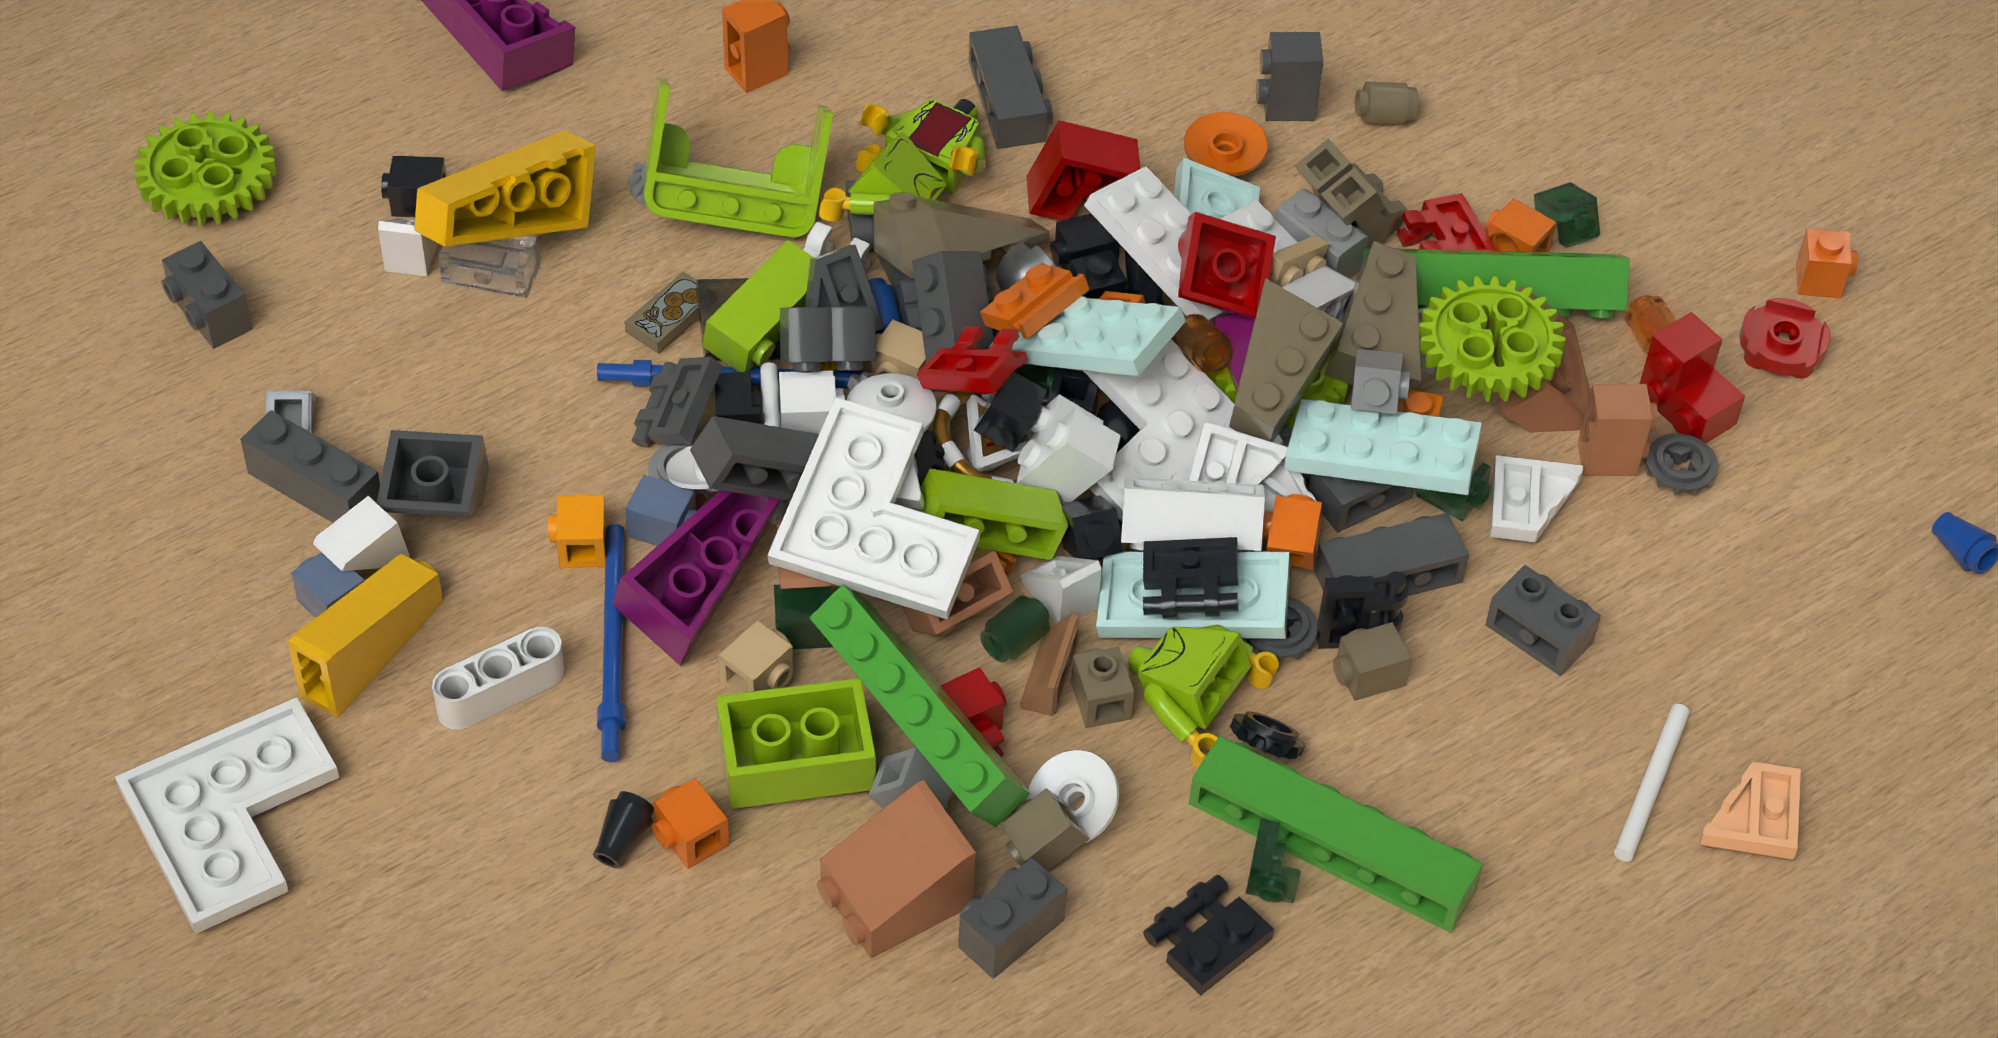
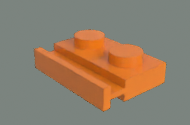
[980,263,1090,339]

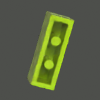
[702,239,814,372]
[915,469,1068,560]

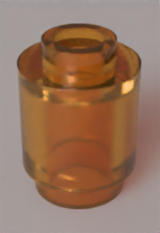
[1625,295,1676,355]
[1171,314,1233,373]

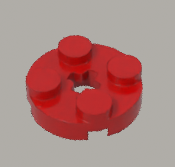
[1739,298,1831,379]

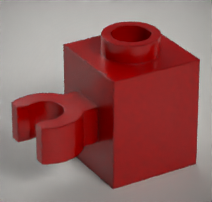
[940,667,1007,757]

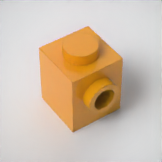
[548,494,607,568]

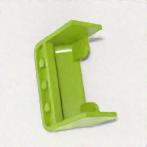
[643,78,833,238]

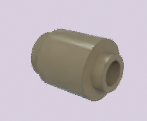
[1355,81,1418,124]

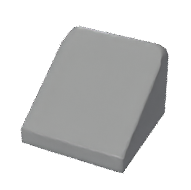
[266,391,316,433]

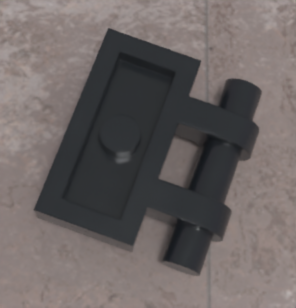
[1143,537,1239,619]
[1316,571,1408,649]
[1143,875,1274,996]

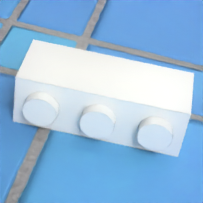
[1121,477,1265,552]

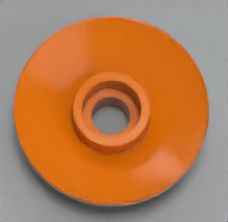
[1184,112,1268,176]

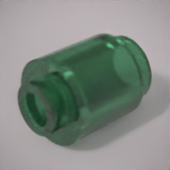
[980,595,1050,662]

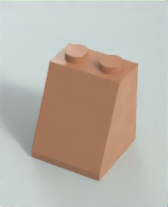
[817,780,976,958]

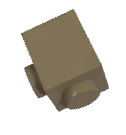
[1333,622,1412,701]
[1071,647,1135,728]
[1000,788,1090,871]

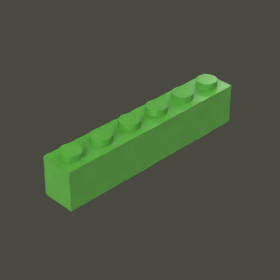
[1362,248,1630,318]
[809,584,1031,827]
[1189,736,1483,933]

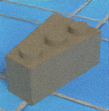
[1325,241,1422,390]
[1229,278,1343,442]

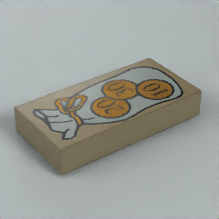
[624,272,717,353]

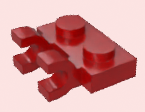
[1397,193,1497,251]
[917,326,1028,395]

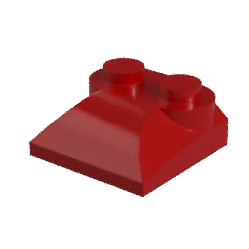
[1178,212,1276,320]

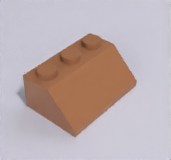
[1484,287,1590,433]

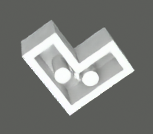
[779,370,845,434]
[1016,394,1121,504]

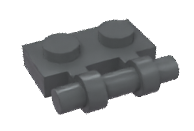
[632,357,723,448]

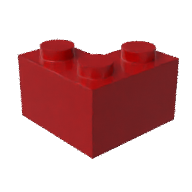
[1026,120,1141,221]
[1639,312,1745,443]

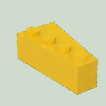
[414,130,596,247]

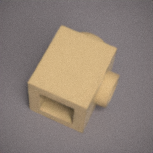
[871,319,926,380]
[718,620,793,694]

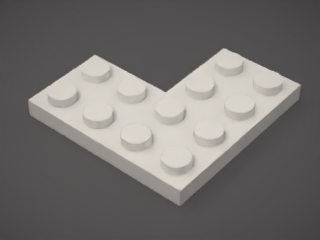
[1084,166,1298,331]
[1083,339,1235,522]
[767,397,980,620]
[115,697,339,934]

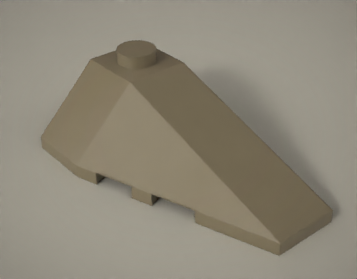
[874,193,1049,278]

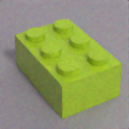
[716,678,876,809]

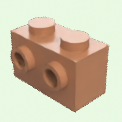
[1578,383,1658,476]
[901,548,1013,637]

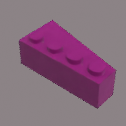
[421,0,576,91]
[612,490,780,666]

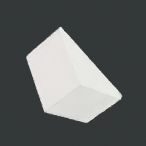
[378,218,438,277]
[313,496,410,571]
[1020,556,1102,624]

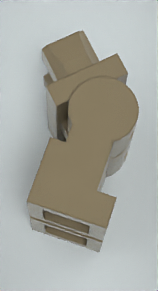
[1295,138,1408,246]

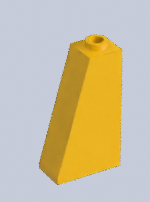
[288,553,443,718]

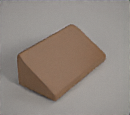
[1020,613,1080,716]

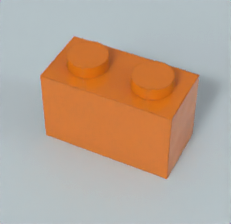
[722,0,791,93]

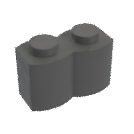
[780,306,876,371]

